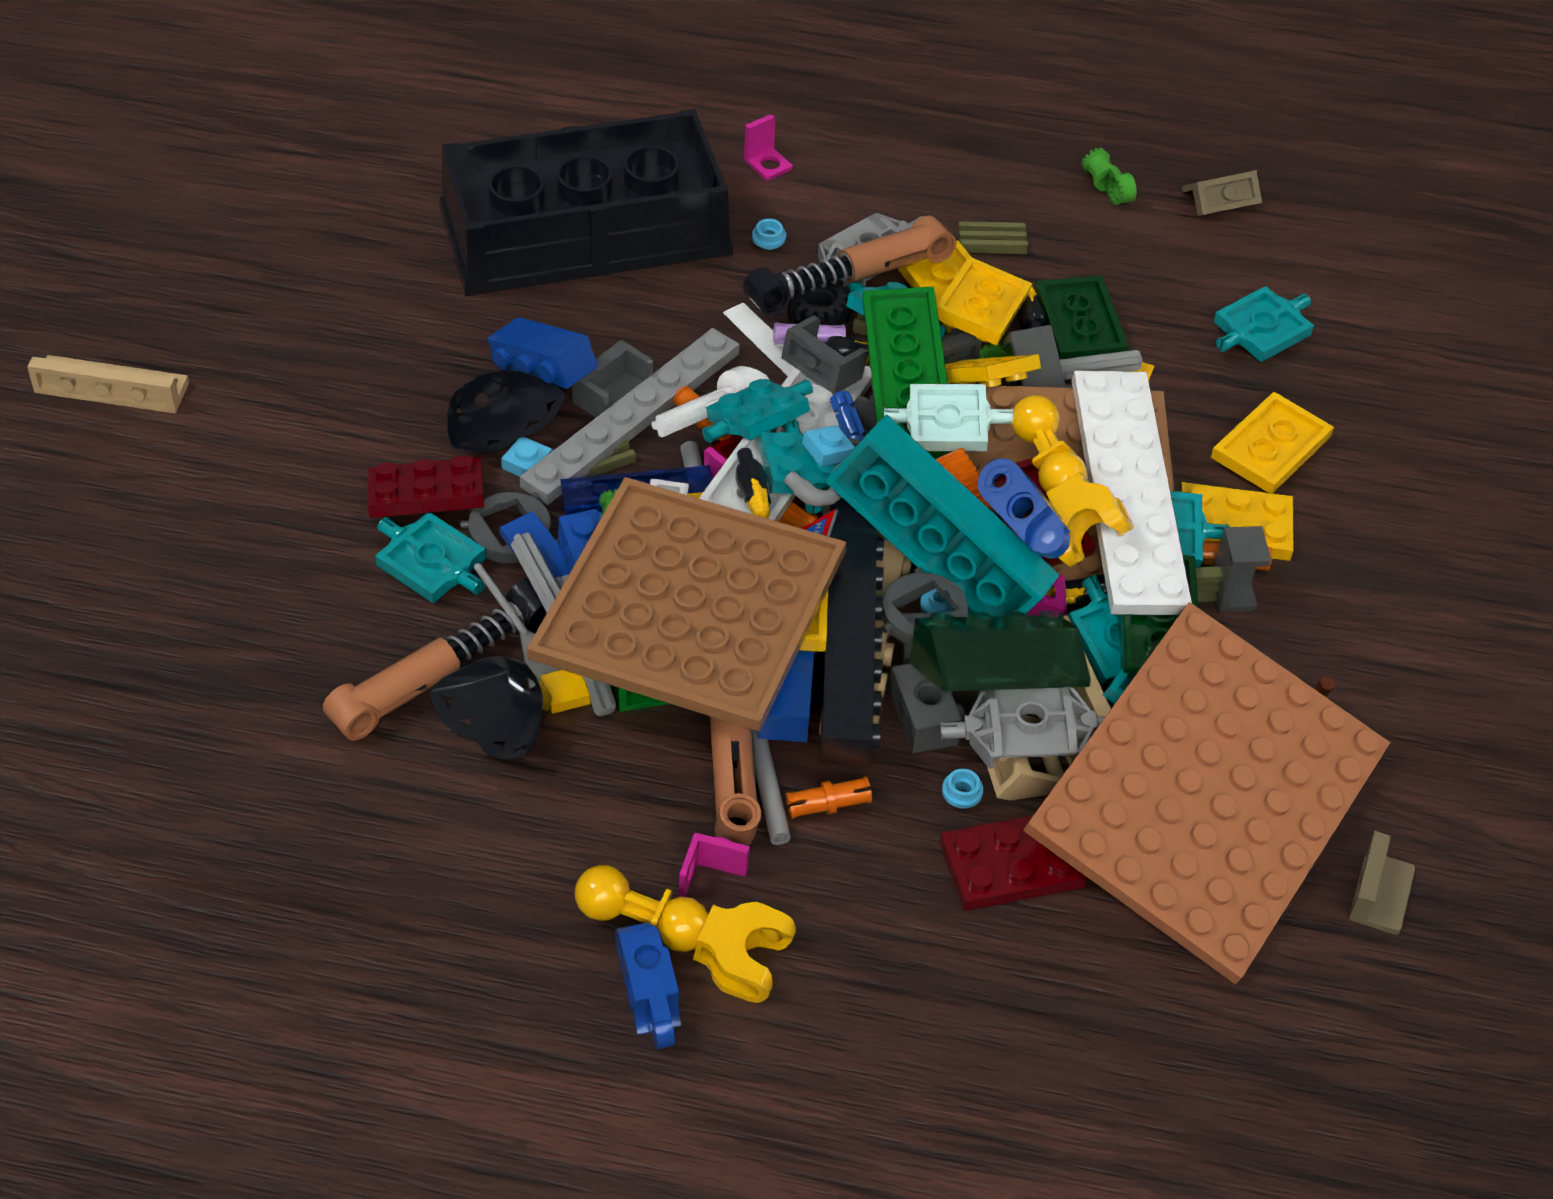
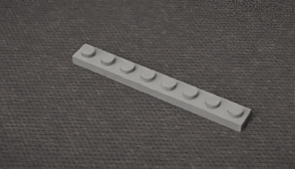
[520,328,740,505]

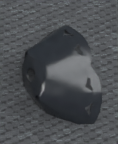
[447,370,565,453]
[430,656,552,760]

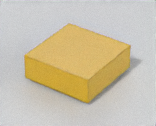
[540,670,591,714]

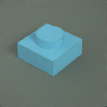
[802,425,855,467]
[501,437,553,476]

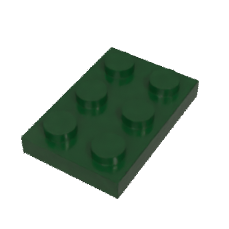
[1035,275,1129,359]

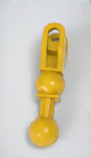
[1012,395,1134,568]
[575,865,796,1003]

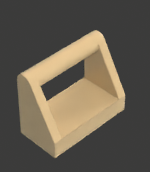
[987,715,1064,801]

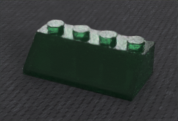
[910,610,1091,691]

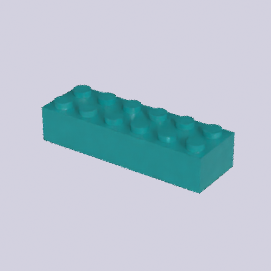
[825,414,1060,640]

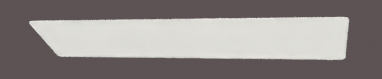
[723,303,795,376]

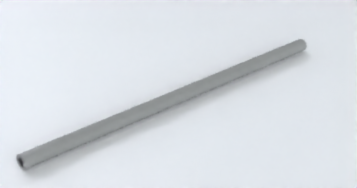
[680,441,791,845]

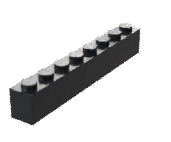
[820,498,884,765]

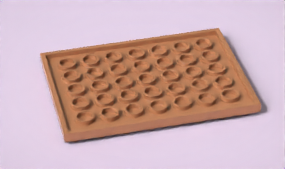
[1023,602,1391,985]

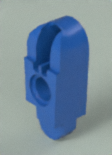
[978,458,1070,559]
[615,923,681,1049]

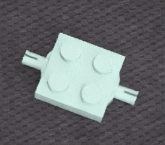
[884,384,1013,451]

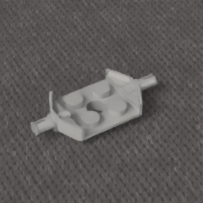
[818,213,922,287]
[940,687,1106,769]

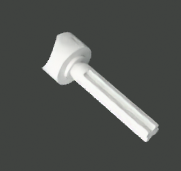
[652,366,769,437]

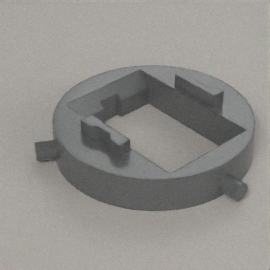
[461,492,551,563]
[882,568,973,648]

